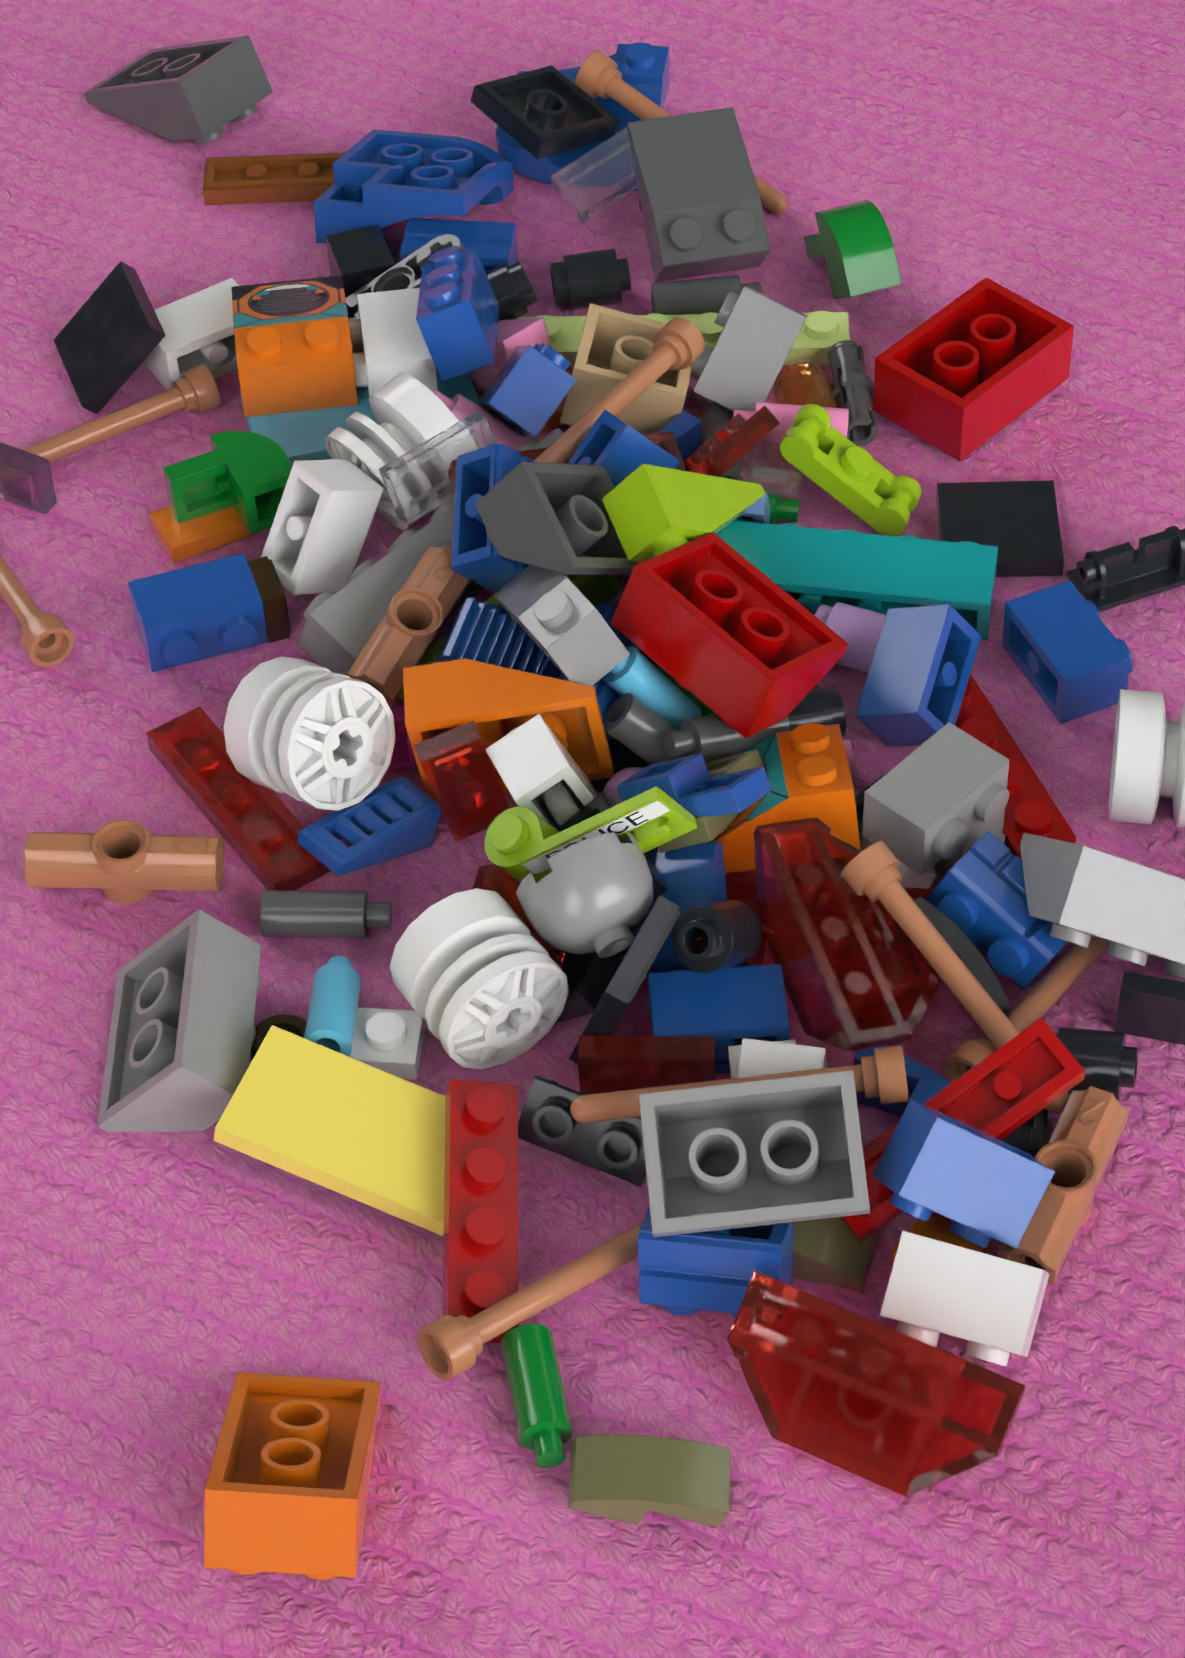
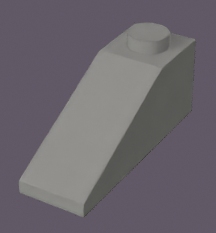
[494,565,630,686]

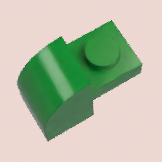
[803,200,902,298]
[163,431,293,535]

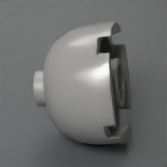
[516,832,653,958]

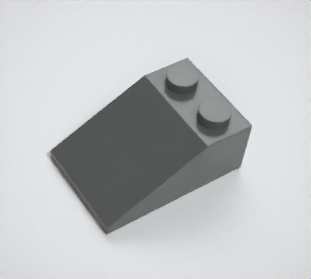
[84,35,273,145]
[627,107,770,283]

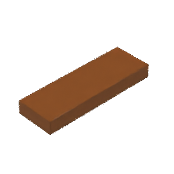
[203,152,346,205]

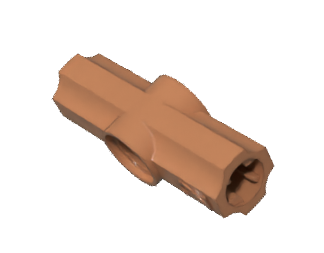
[347,545,471,708]
[24,819,225,904]
[997,1086,1129,1285]

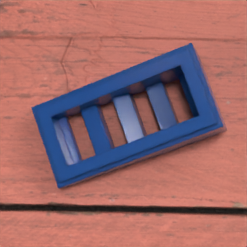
[297,777,441,876]

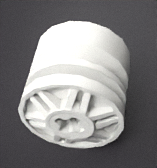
[324,372,477,530]
[223,656,396,811]
[1108,689,1185,827]
[390,888,569,1070]

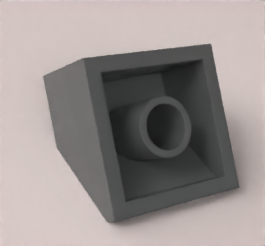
[475,461,639,575]

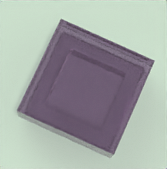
[0,442,57,515]

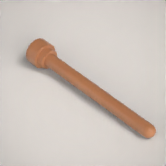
[575,50,787,214]
[534,318,705,464]
[0,364,221,483]
[0,555,74,667]
[841,841,1069,1114]
[944,936,1110,1083]
[570,1045,909,1123]
[417,1223,642,1381]

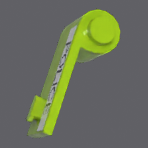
[485,786,698,883]

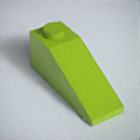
[602,464,765,563]

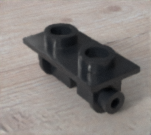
[1066,526,1185,612]
[518,1075,646,1187]

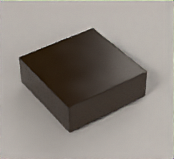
[247,556,291,643]

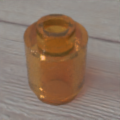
[773,362,837,408]

